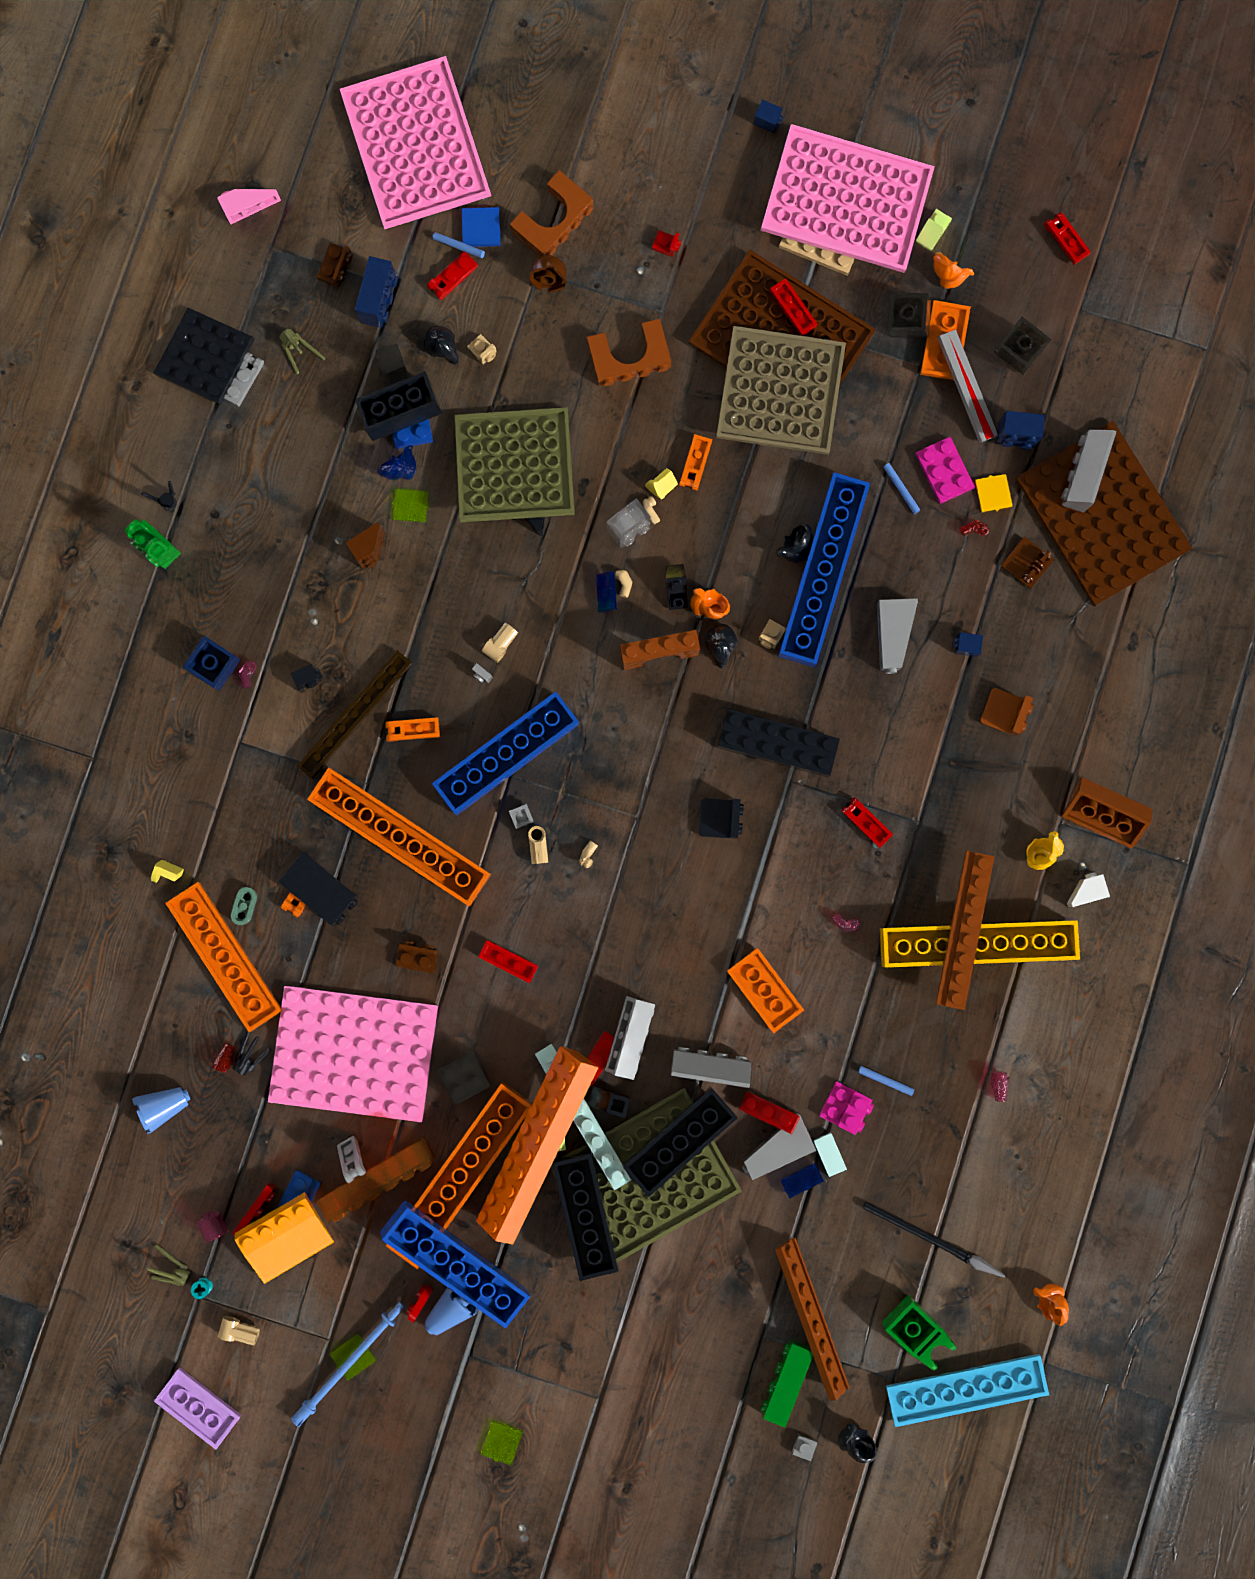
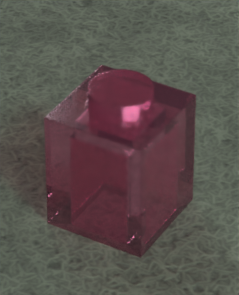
[196,1210,229,1244]

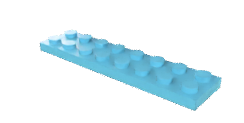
[886,1354,1049,1427]

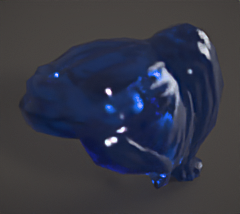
[377,445,417,480]

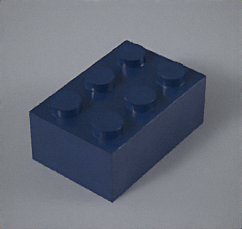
[355,256,398,328]

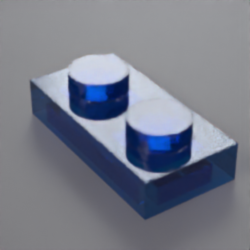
[596,571,617,613]
[780,1162,824,1199]

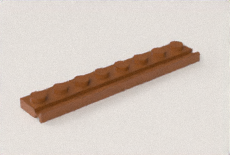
[935,851,995,1010]
[775,1238,850,1401]

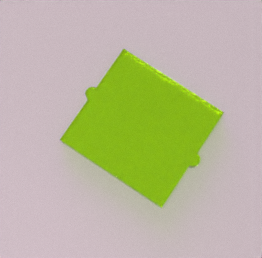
[392,489,429,523]
[329,1334,376,1381]
[481,1420,523,1466]

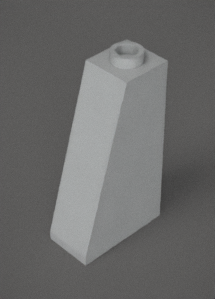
[877,598,918,674]
[742,1113,816,1180]

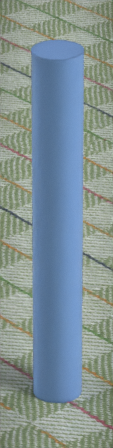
[433,232,485,258]
[883,463,920,514]
[858,1066,914,1096]

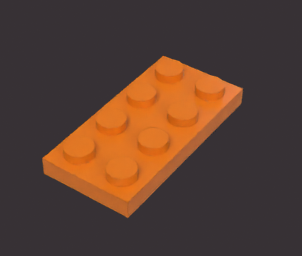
[920,300,971,381]
[727,948,804,1034]

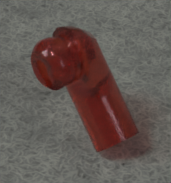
[960,520,990,536]

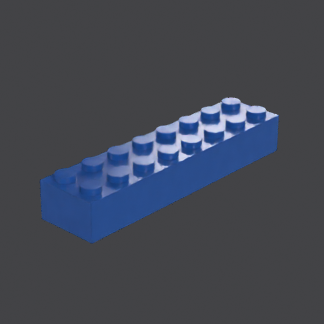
[432,692,580,816]
[380,1200,530,1329]

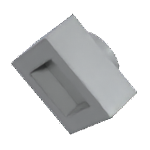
[472,663,493,683]
[509,804,534,829]
[792,1433,818,1461]

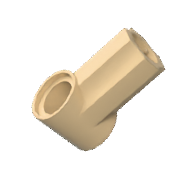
[482,623,518,663]
[528,826,548,864]
[217,1316,260,1345]

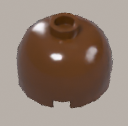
[529,255,567,292]

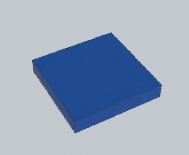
[462,207,501,247]

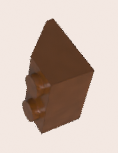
[345,522,385,569]

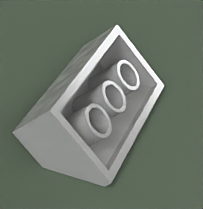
[1061,430,1117,513]
[670,1047,751,1088]

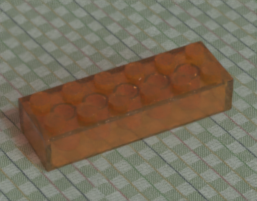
[316,1136,436,1222]

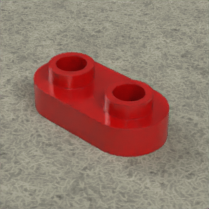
[405,1284,434,1323]

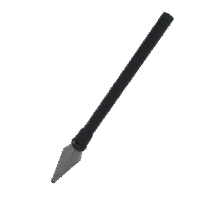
[863,1202,1005,1277]

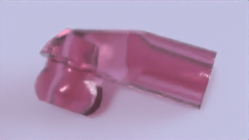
[239,661,257,689]
[831,913,861,931]

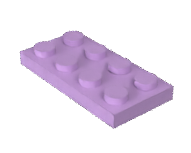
[154,1367,242,1450]

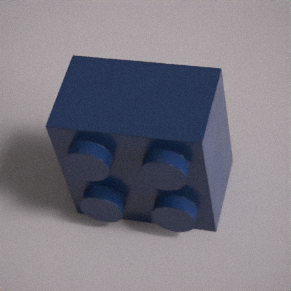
[996,411,1045,450]
[183,636,241,691]

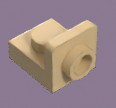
[467,334,497,364]
[758,619,786,649]

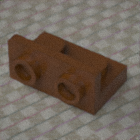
[317,243,353,287]
[396,940,439,973]

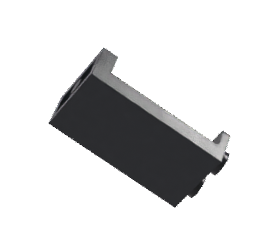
[278,852,359,926]

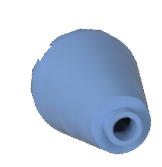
[132,1087,191,1134]
[425,1287,479,1335]

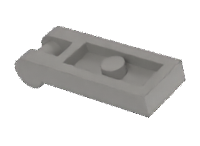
[224,352,264,407]
[337,1135,366,1183]

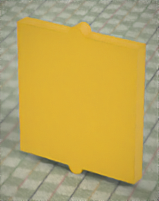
[975,474,1013,513]

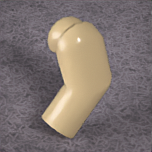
[643,496,660,525]
[615,569,632,598]
[579,840,598,868]

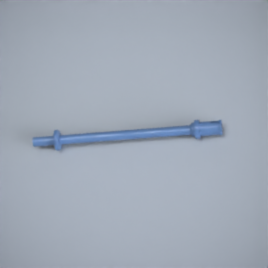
[291,1301,405,1427]

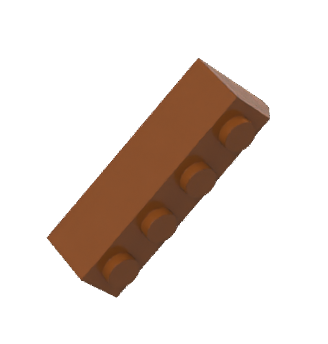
[1062,777,1153,849]

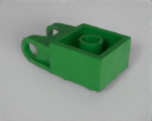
[124,519,181,569]
[882,1294,957,1370]

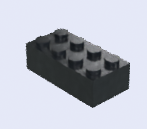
[355,371,443,441]

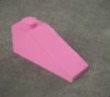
[217,189,281,224]

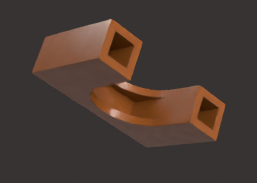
[509,170,594,257]
[587,319,671,386]
[620,630,700,670]

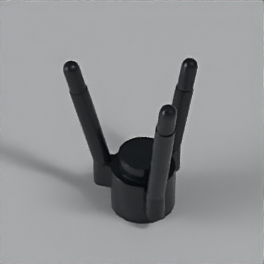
[141,481,177,513]
[232,1031,271,1075]

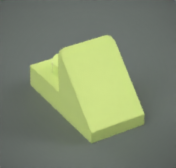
[915,209,952,252]

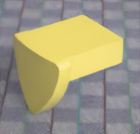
[645,468,678,500]
[151,860,184,883]

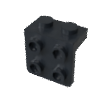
[699,798,744,839]

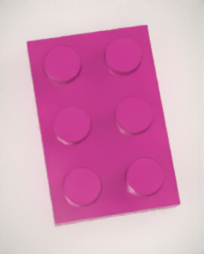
[915,437,975,504]

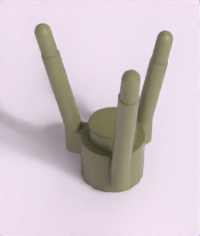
[279,329,325,374]
[147,1244,191,1287]

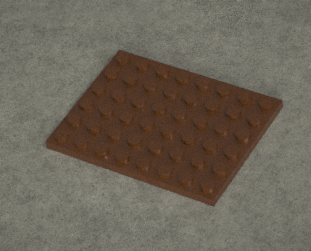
[688,250,876,385]
[1015,421,1193,607]

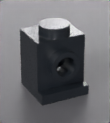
[291,664,323,693]

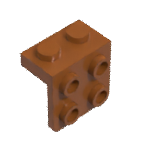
[980,688,1034,736]

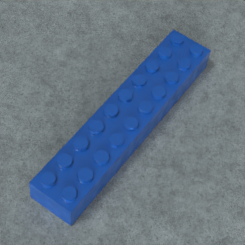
[778,472,870,668]

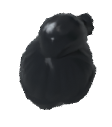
[424,326,458,365]
[776,523,813,563]
[705,624,738,669]
[838,1423,877,1464]

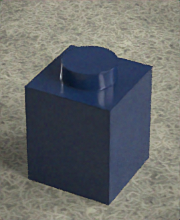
[753,99,784,133]
[952,632,983,657]

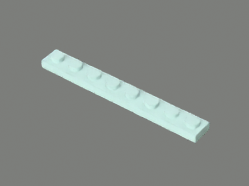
[535,1044,632,1190]

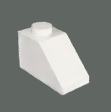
[1067,872,1110,907]

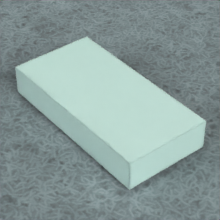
[813,1132,847,1177]

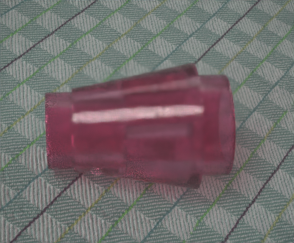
[990,1072,1009,1102]

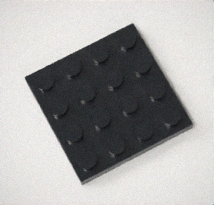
[153,308,254,405]

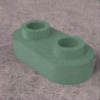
[231,887,257,925]

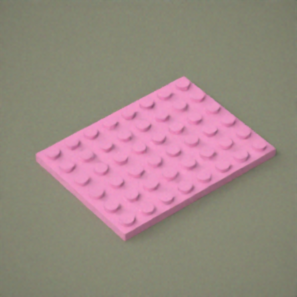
[340,56,491,229]
[760,124,935,273]
[268,986,438,1122]

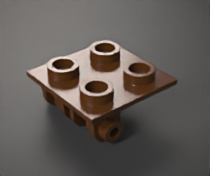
[1001,536,1054,589]

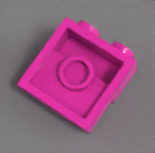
[819,1081,874,1135]

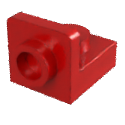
[652,230,682,257]

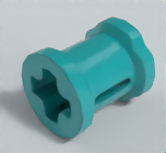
[191,1277,213,1299]

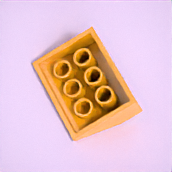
[235,1192,334,1284]

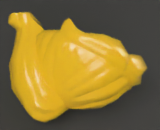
[1026,831,1064,870]

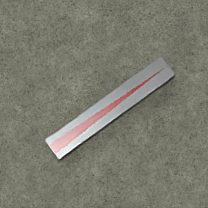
[937,330,998,443]

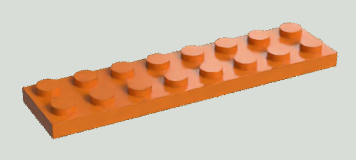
[165,882,282,1032]

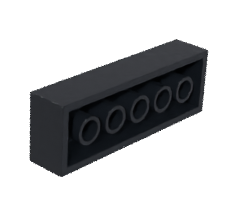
[717,709,840,778]
[623,1086,738,1197]
[552,1151,619,1281]

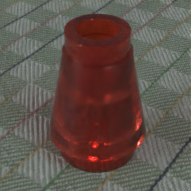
[212,1043,235,1073]

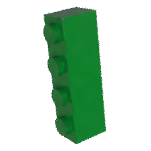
[760,1339,813,1428]

